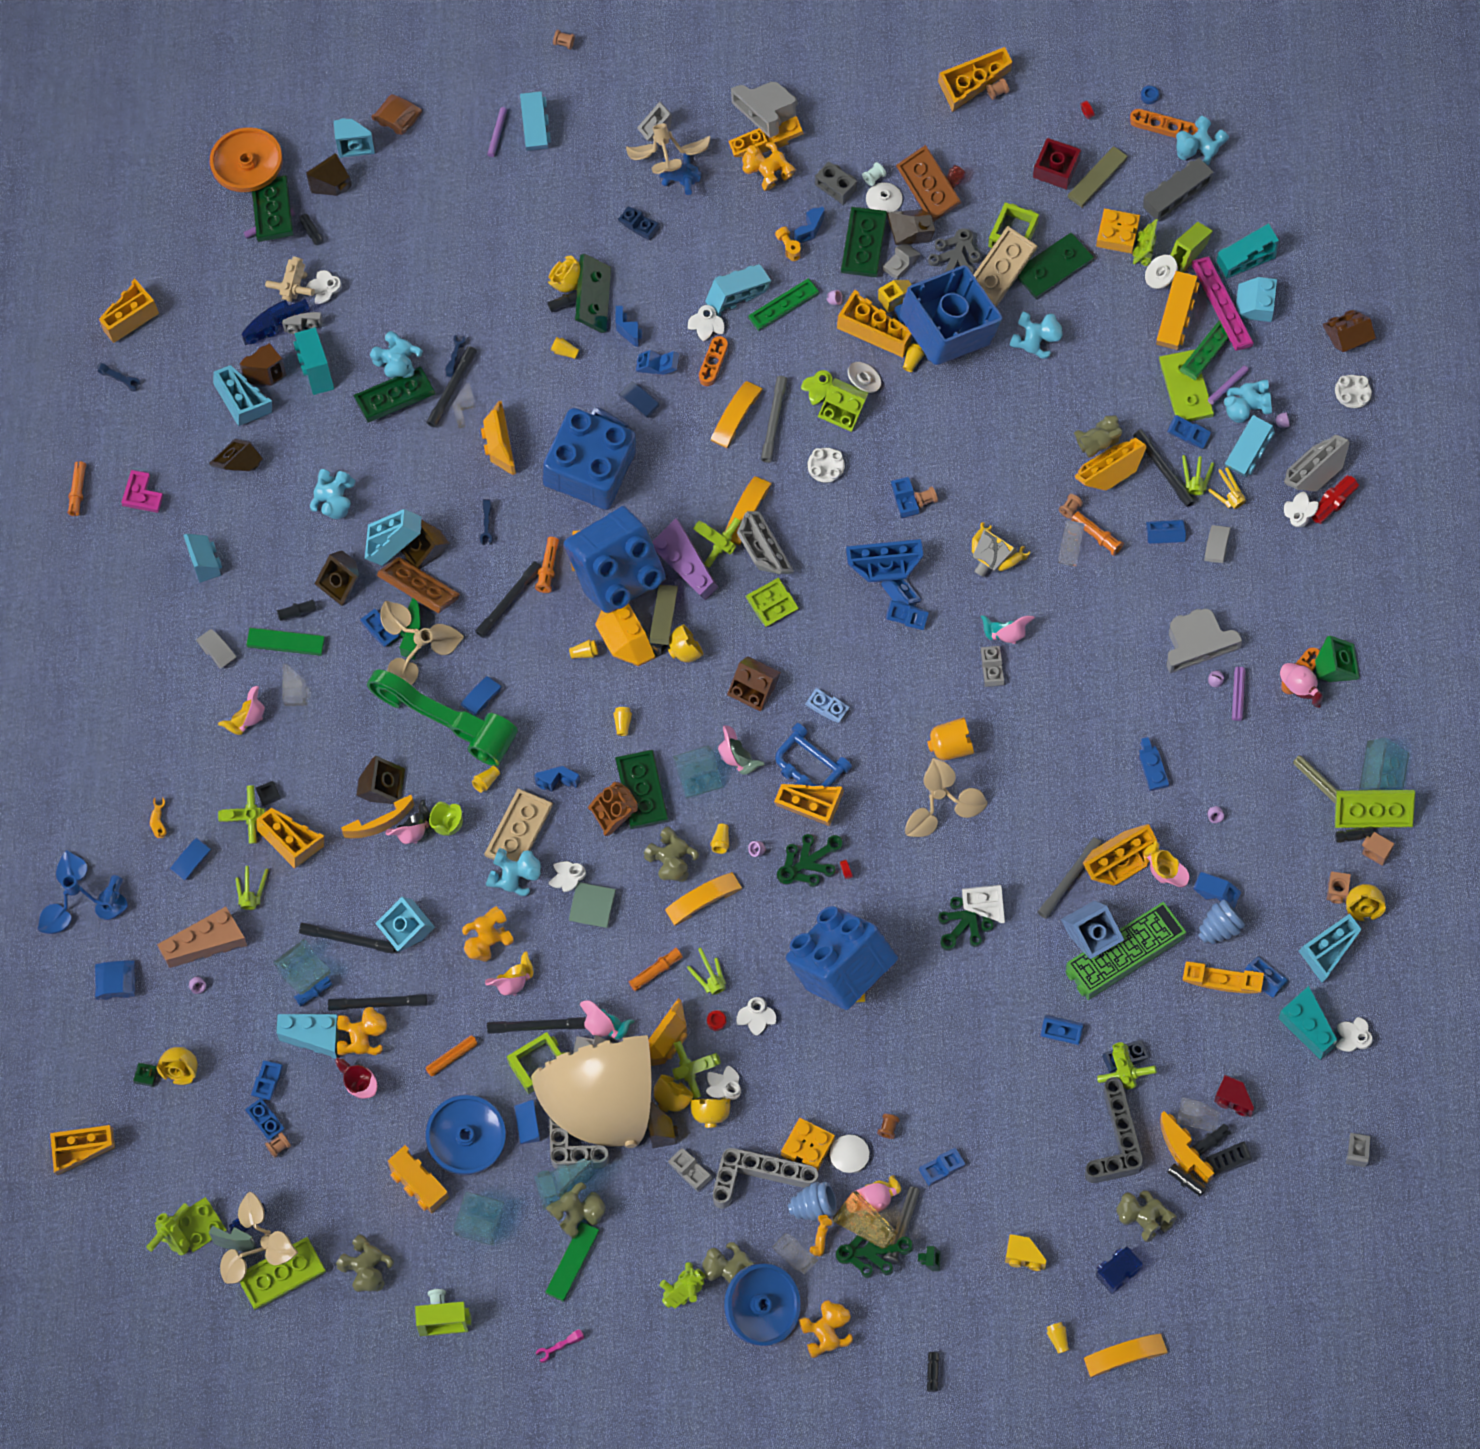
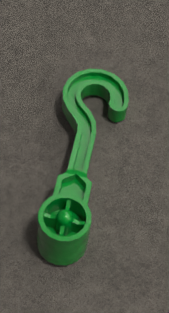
[366,669,518,767]

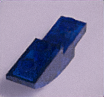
[241,299,310,346]

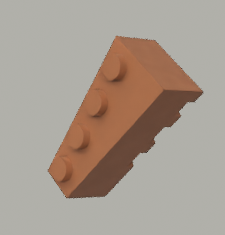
[157,907,247,968]

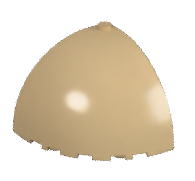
[531,1035,651,1148]

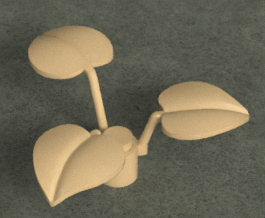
[626,123,710,174]
[380,601,464,685]
[905,758,988,837]
[220,1192,298,1284]

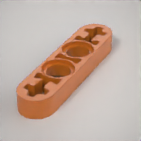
[1130,109,1198,138]

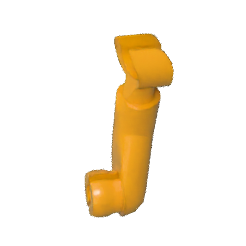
[149,797,166,838]
[810,1215,832,1257]

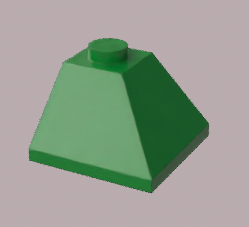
[1315,635,1360,682]

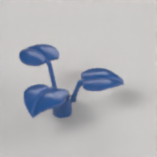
[37,850,128,934]

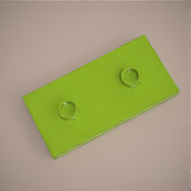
[1159,349,1214,422]
[1334,790,1415,828]
[239,1237,326,1311]

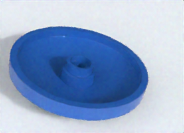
[426,1095,506,1175]
[724,1264,801,1346]

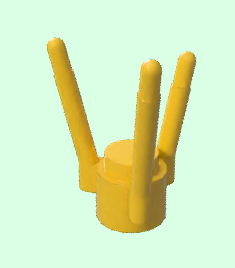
[1208,467,1246,509]

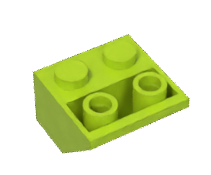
[818,378,868,432]

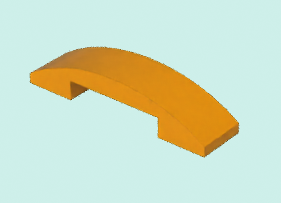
[711,381,763,448]
[724,476,772,546]
[341,795,414,838]
[665,872,742,926]
[1183,961,1264,993]
[1084,1333,1168,1378]

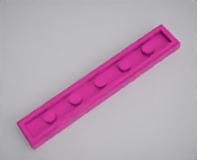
[1191,256,1253,351]

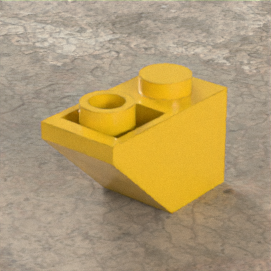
[878,280,912,313]
[1005,1234,1046,1271]

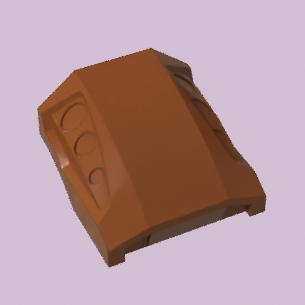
[371,94,422,135]
[588,782,638,836]

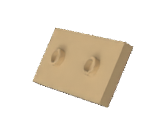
[973,226,1038,307]
[484,788,553,861]

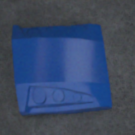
[95,960,136,1000]

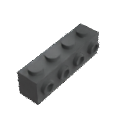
[1143,158,1214,221]

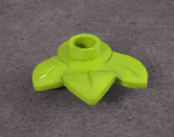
[801,370,832,405]

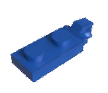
[1139,737,1169,791]

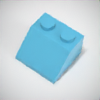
[334,118,375,158]
[1236,277,1277,322]
[183,534,222,583]
[375,897,435,952]

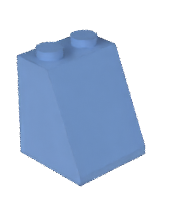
[1061,901,1124,959]

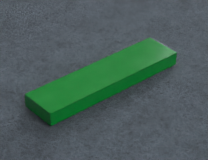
[748,278,819,331]
[1180,320,1229,381]
[246,628,325,656]
[545,1222,599,1302]

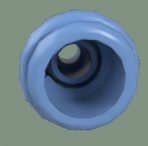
[1198,900,1245,944]
[788,1182,837,1221]

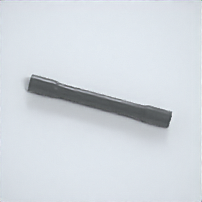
[760,376,788,463]
[1037,837,1102,919]

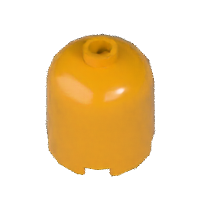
[927,717,975,761]

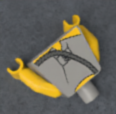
[972,522,1030,577]

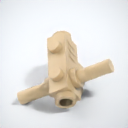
[265,257,315,302]

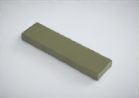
[1068,146,1128,208]
[650,584,678,645]

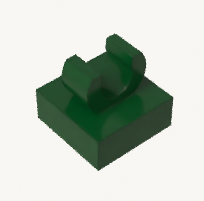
[133,1062,158,1087]
[918,1246,941,1272]

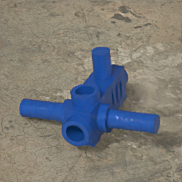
[659,154,701,195]

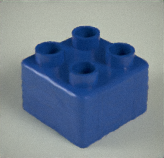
[899,265,1002,365]
[543,408,636,510]
[564,506,666,613]
[785,906,898,1010]

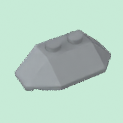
[1284,435,1350,491]
[737,511,794,574]

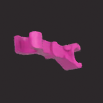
[536,1329,584,1363]

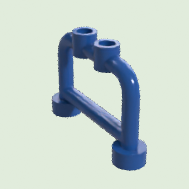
[775,723,852,787]

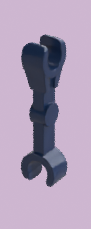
[445,335,466,378]
[97,362,140,392]
[480,499,493,545]

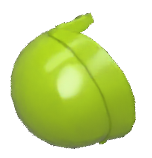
[429,802,463,836]

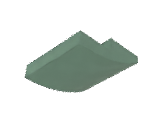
[569,882,616,928]
[209,1226,257,1252]

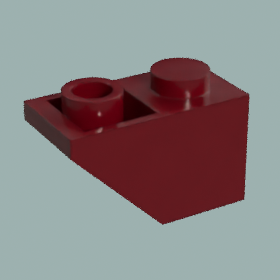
[1214,1075,1254,1117]

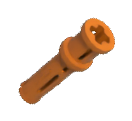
[1071,511,1124,556]
[535,537,559,593]

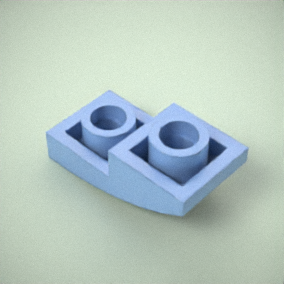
[805,688,849,723]

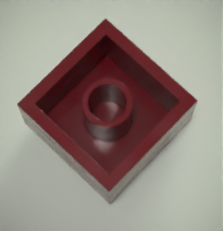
[1033,138,1081,190]

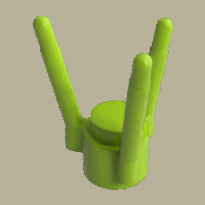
[1182,455,1214,495]
[235,865,269,910]
[687,948,726,995]

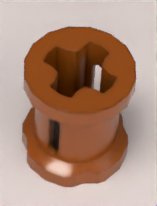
[877,1114,900,1139]

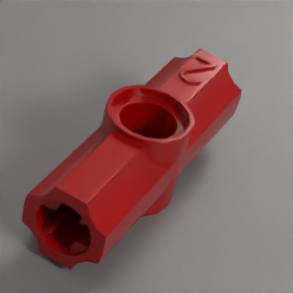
[1311,475,1359,524]

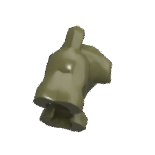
[1073,415,1122,458]
[644,826,699,882]
[546,1182,606,1239]
[1116,1191,1177,1242]
[336,1234,394,1292]
[702,1242,755,1284]

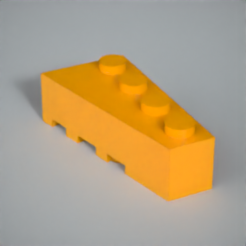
[837,289,912,358]

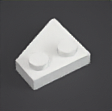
[962,885,1005,923]

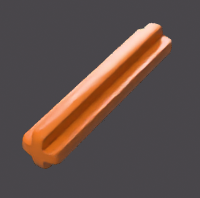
[425,1035,478,1076]

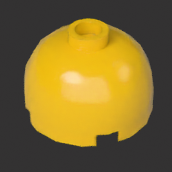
[548,255,580,293]
[668,624,704,663]
[1346,884,1386,921]
[157,1047,198,1085]
[653,1074,694,1112]
[690,1099,730,1128]

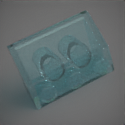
[1359,737,1409,790]

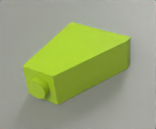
[1170,222,1213,273]

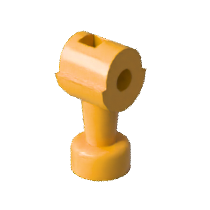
[775,226,801,261]

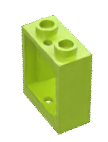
[988,202,1039,248]
[506,1032,565,1094]
[415,1302,471,1336]

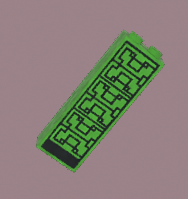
[1065,902,1186,1000]

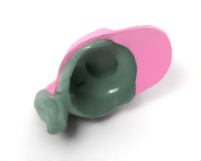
[718,726,765,775]

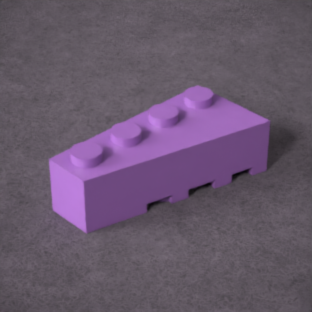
[652,518,718,600]

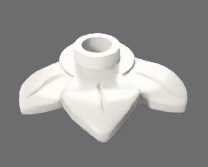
[306,270,341,304]
[688,305,724,341]
[1284,491,1319,527]
[549,861,586,892]
[737,997,776,1036]
[1336,1017,1373,1052]
[706,1066,741,1100]

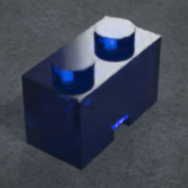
[1096,1246,1143,1294]

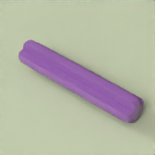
[1232,667,1245,721]

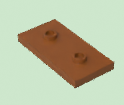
[896,145,962,222]
[377,557,460,614]

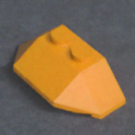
[481,401,516,475]
[1075,438,1146,491]
[595,603,655,667]
[1083,824,1157,886]
[648,998,688,1066]

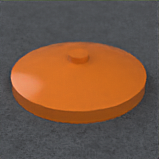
[210,127,283,192]

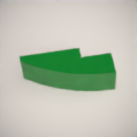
[399,598,422,660]

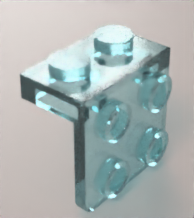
[273,939,331,995]

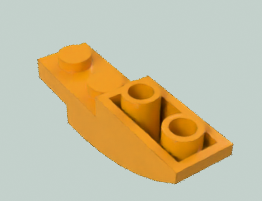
[728,116,804,157]
[1160,1111,1214,1184]

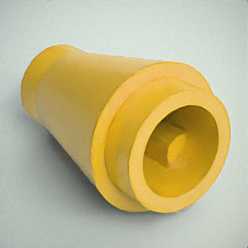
[551,337,580,359]
[903,343,924,372]
[569,639,598,659]
[613,707,632,736]
[472,766,500,793]
[710,824,729,854]
[1046,1322,1069,1354]

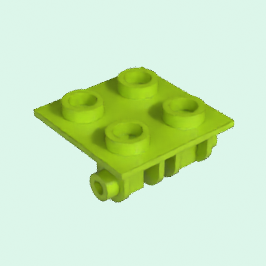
[1133,219,1158,266]
[178,1197,227,1252]

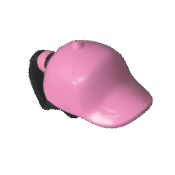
[386,800,430,844]

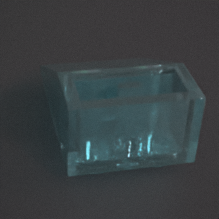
[534,1159,595,1210]

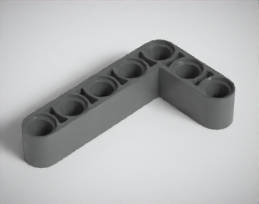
[1084,1077,1143,1183]

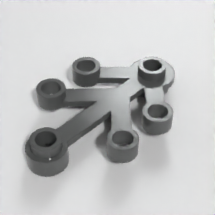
[928,228,980,274]

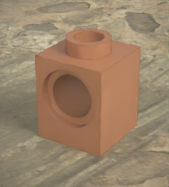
[1362,832,1394,866]
[1326,871,1351,904]

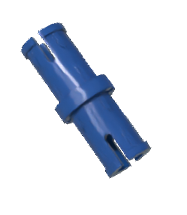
[101,875,123,912]
[293,975,333,1007]

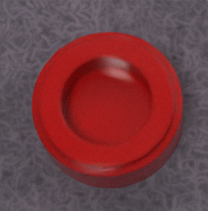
[1080,100,1095,119]
[840,859,853,879]
[707,1010,726,1031]

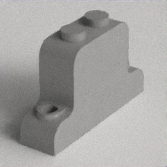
[731,82,798,138]
[1167,609,1242,673]

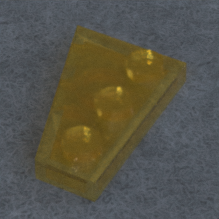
[831,1191,898,1248]

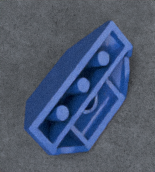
[846,539,923,583]

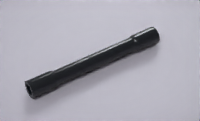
[426,346,477,428]
[1133,429,1195,507]
[475,561,542,638]
[299,922,395,954]
[328,994,427,1011]
[487,1017,586,1034]

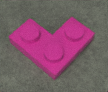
[121,470,163,513]

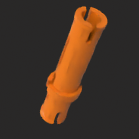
[67,461,87,516]
[628,947,683,992]

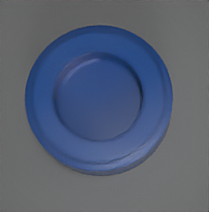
[1141,86,1159,104]

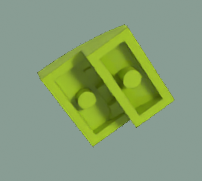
[745,577,799,627]

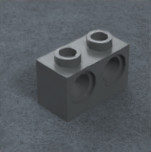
[815,161,857,205]

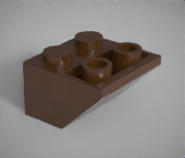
[1323,310,1376,352]
[239,343,287,386]
[727,656,781,711]

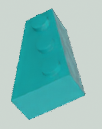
[1216,223,1279,279]
[293,327,334,396]
[1278,986,1337,1060]

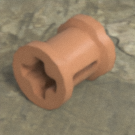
[553,29,575,50]
[986,78,1009,100]
[914,486,938,508]
[1059,494,1083,519]
[265,1132,291,1158]

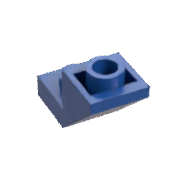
[794,206,824,244]
[616,306,642,347]
[636,350,679,375]
[534,766,580,792]
[1193,872,1241,908]

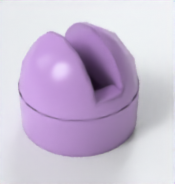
[827,290,842,305]
[1275,412,1290,428]
[1208,670,1224,687]
[1208,806,1224,823]
[748,841,766,857]
[189,977,206,994]

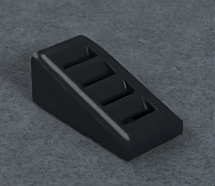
[1206,1141,1252,1176]

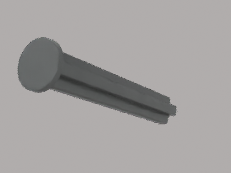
[883,1187,920,1264]

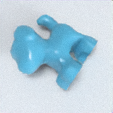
[1176,116,1229,166]
[1010,311,1063,359]
[370,331,423,378]
[1224,379,1272,423]
[310,469,356,520]
[486,848,541,896]

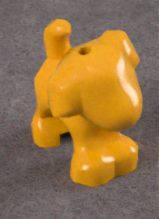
[742,142,796,191]
[462,906,514,962]
[337,1007,387,1055]
[799,1300,853,1358]

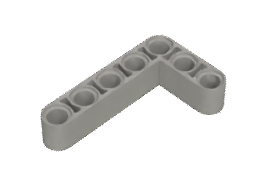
[550,1118,609,1170]
[713,1148,818,1209]

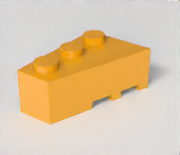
[99,278,159,343]
[774,784,844,826]
[257,808,324,869]
[50,1125,115,1176]
[388,1145,449,1214]

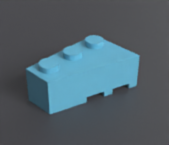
[520,91,551,151]
[705,264,771,316]
[213,365,272,426]
[1225,415,1275,477]
[365,509,422,566]
[1299,914,1361,982]
[277,1014,339,1059]

